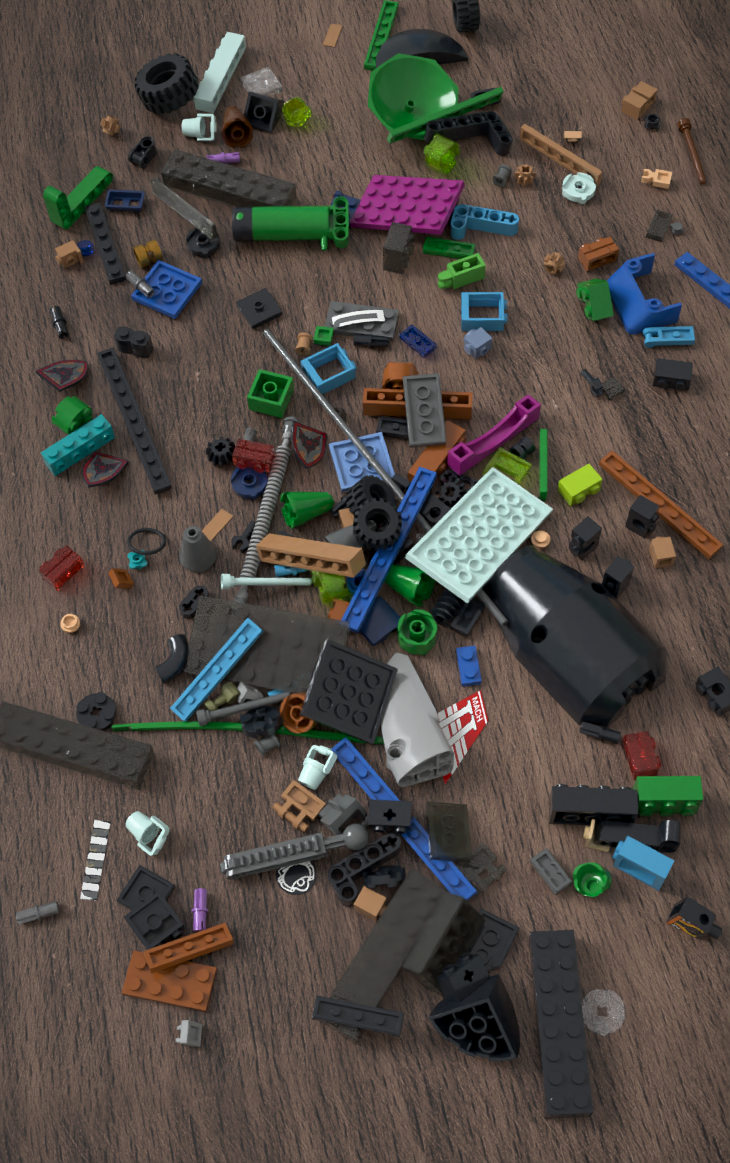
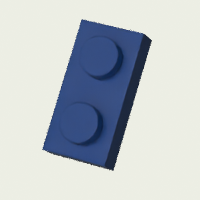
[456,646,481,687]

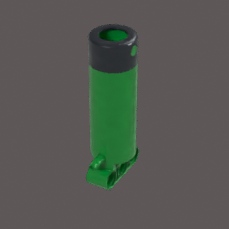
[232,196,349,251]

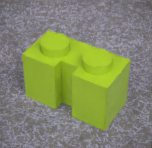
[557,464,603,506]

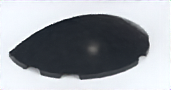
[376,29,468,68]

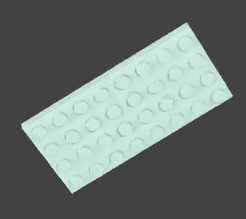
[405,467,553,603]

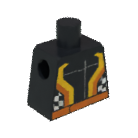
[666,896,722,940]

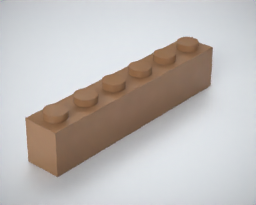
[256,533,366,578]

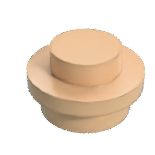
[531,531,550,549]
[61,614,80,633]

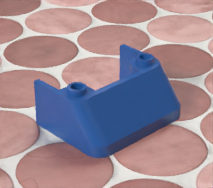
[607,253,682,335]

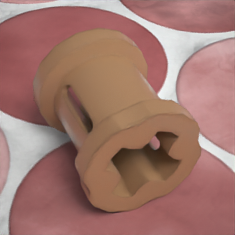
[295,333,313,356]

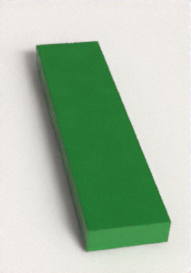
[539,429,548,502]

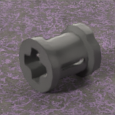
[492,164,512,187]
[253,734,280,757]

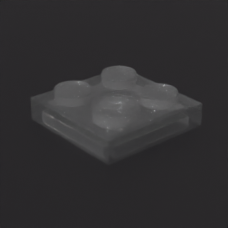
[240,67,283,96]

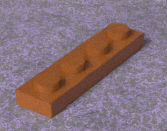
[144,923,233,973]

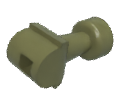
[203,682,241,712]

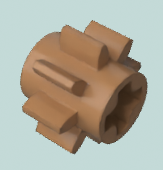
[100,115,121,136]
[515,165,536,186]
[543,252,565,274]

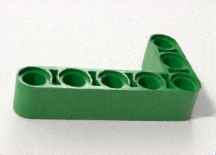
[43,166,113,229]

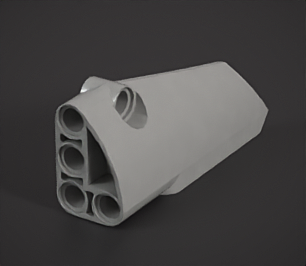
[380,653,454,787]

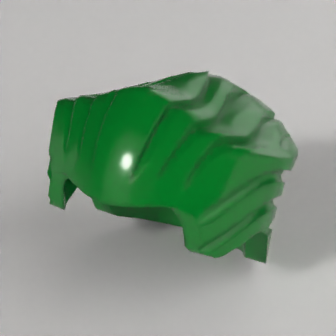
[573,863,612,898]

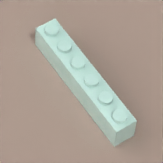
[193,32,246,113]

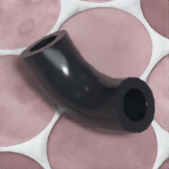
[155,634,190,684]

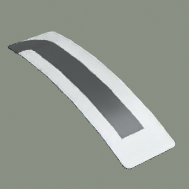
[332,310,385,328]

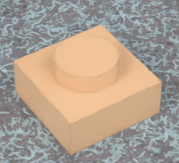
[564,131,582,141]

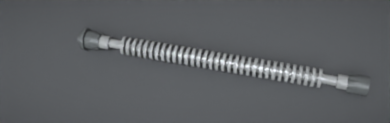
[230,416,301,617]

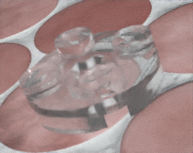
[582,989,625,1036]

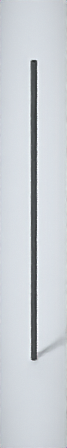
[263,329,508,626]

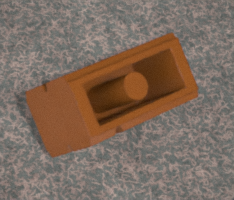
[578,237,619,271]

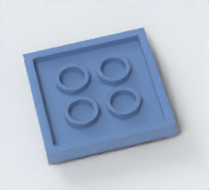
[329,432,395,493]

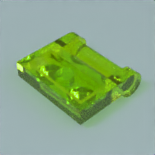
[482,447,532,485]

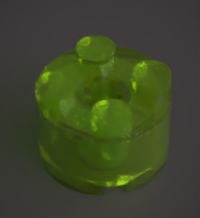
[423,134,460,174]
[311,570,349,604]

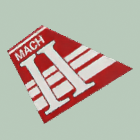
[437,690,488,784]

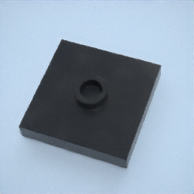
[236,288,283,329]

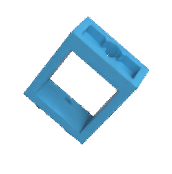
[461,292,507,331]
[301,343,357,395]
[612,836,674,891]

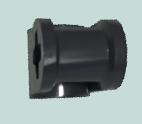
[128,136,157,169]

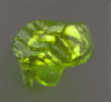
[282,97,312,126]

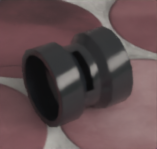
[510,437,536,462]

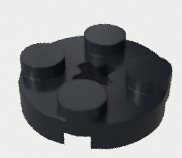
[186,226,220,258]
[76,692,117,733]
[240,705,281,738]
[363,865,406,888]

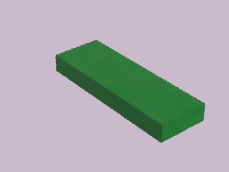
[423,237,476,259]

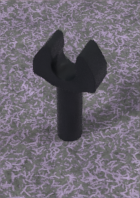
[581,369,603,397]
[231,520,256,553]

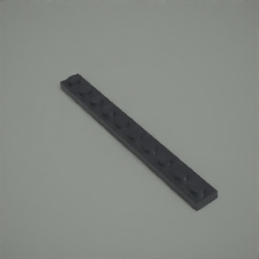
[97,348,172,495]

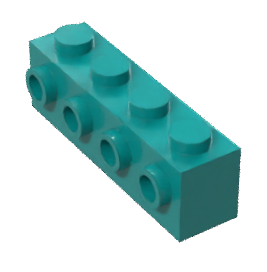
[41,414,115,476]

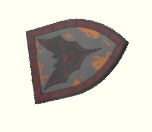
[35,360,88,392]
[291,421,327,469]
[82,451,129,488]

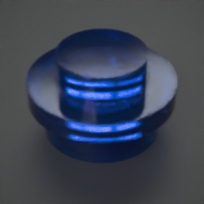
[77,240,94,256]

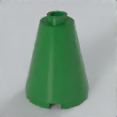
[280,492,334,529]
[384,564,435,607]

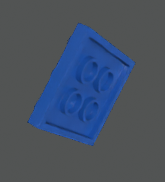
[131,260,202,319]

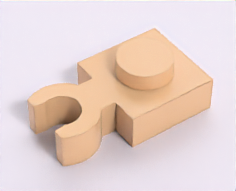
[641,169,672,189]

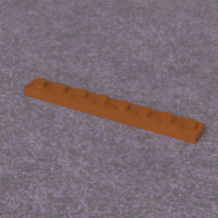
[599,450,724,559]

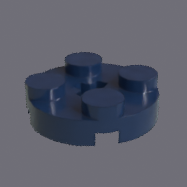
[231,463,268,500]

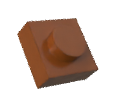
[108,568,134,589]

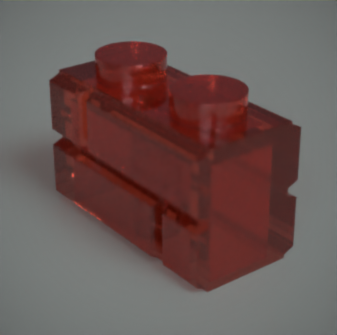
[232,439,275,473]
[38,545,85,591]
[622,731,661,780]

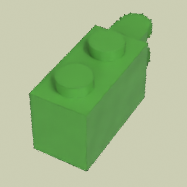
[438,253,486,289]

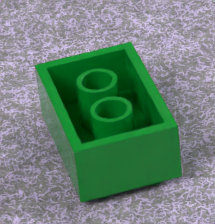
[633,776,703,817]

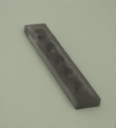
[150,178,218,240]

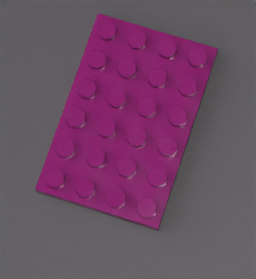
[350,175,465,235]

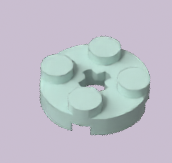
[562,172,596,204]

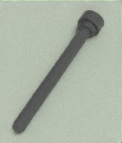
[196,692,291,726]

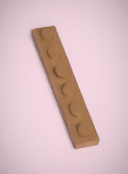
[520,124,602,187]

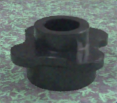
[644,114,660,129]

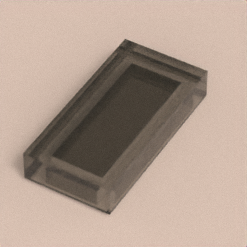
[646,210,673,242]

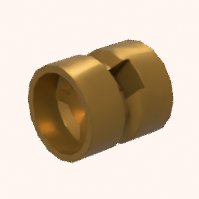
[133,239,163,268]

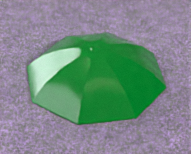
[368,53,459,140]

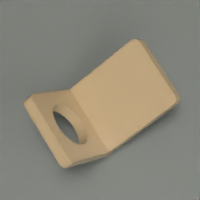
[583,819,610,852]

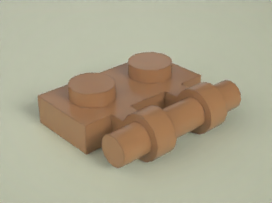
[272,780,326,832]

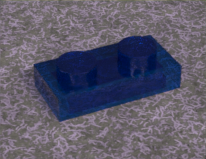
[399,324,437,358]

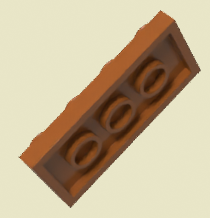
[121,950,217,1012]

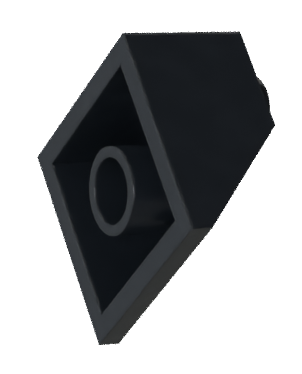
[244,91,285,132]

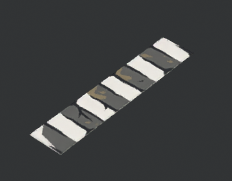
[80,820,111,900]

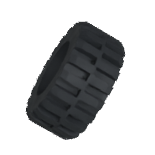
[134,53,199,114]

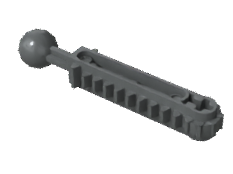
[220,824,369,880]

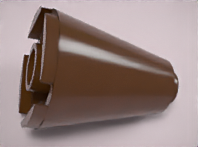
[221,106,253,148]

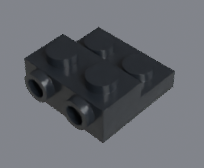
[124,891,185,950]

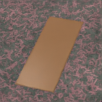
[323,24,343,47]
[202,509,233,541]

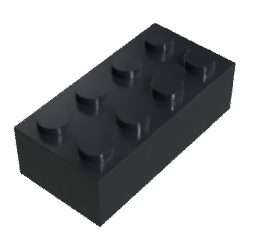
[549,784,638,826]

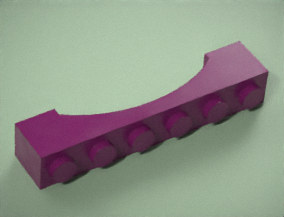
[447,394,541,476]

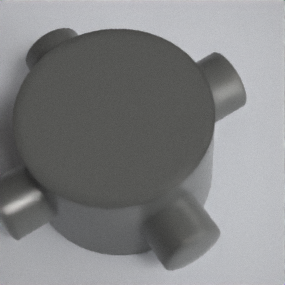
[670,222,684,235]

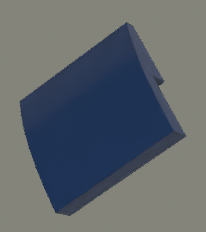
[359,596,401,646]

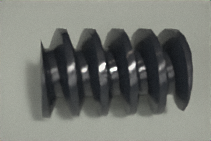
[430,588,465,627]

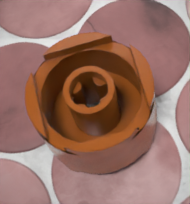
[382,362,419,390]

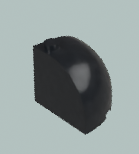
[429,974,520,1061]

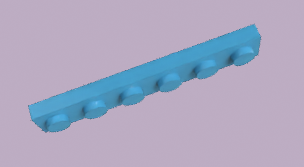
[170,618,264,722]

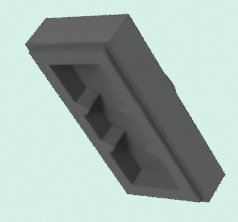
[529,848,572,895]

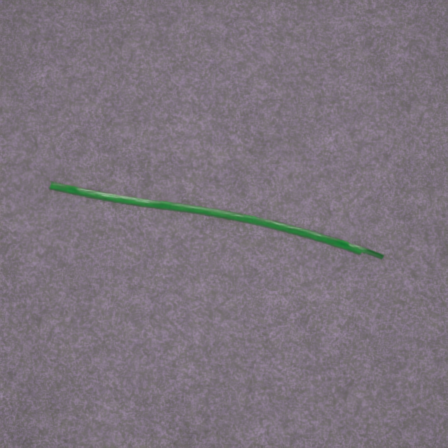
[112,722,384,745]

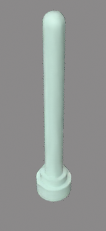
[221,574,313,589]

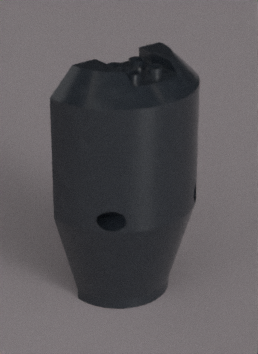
[482,545,667,727]

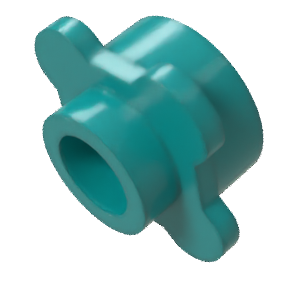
[127,550,147,569]

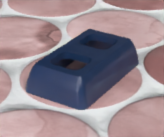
[105,190,145,212]

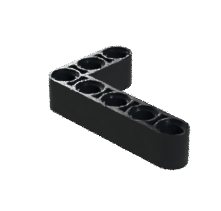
[424,111,513,156]

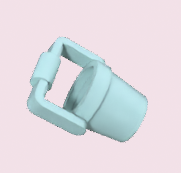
[182,114,217,141]
[298,745,337,790]
[126,811,169,856]

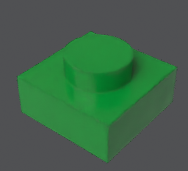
[313,326,334,346]

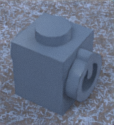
[463,327,492,359]

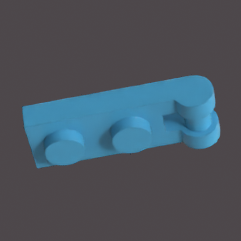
[643,326,695,348]

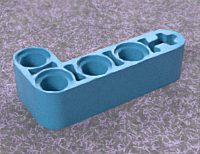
[450,204,519,240]

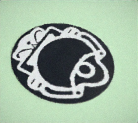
[276,861,316,895]

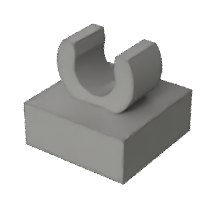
[237,682,264,704]
[176,1020,202,1047]

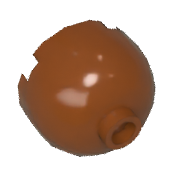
[280,692,317,734]

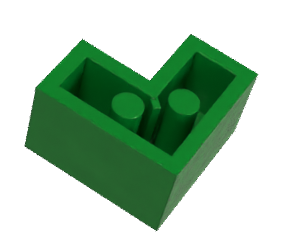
[576,278,614,321]

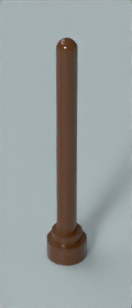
[677,118,706,184]

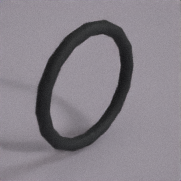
[127,528,166,555]

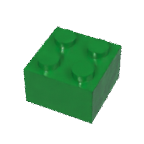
[247,369,294,418]

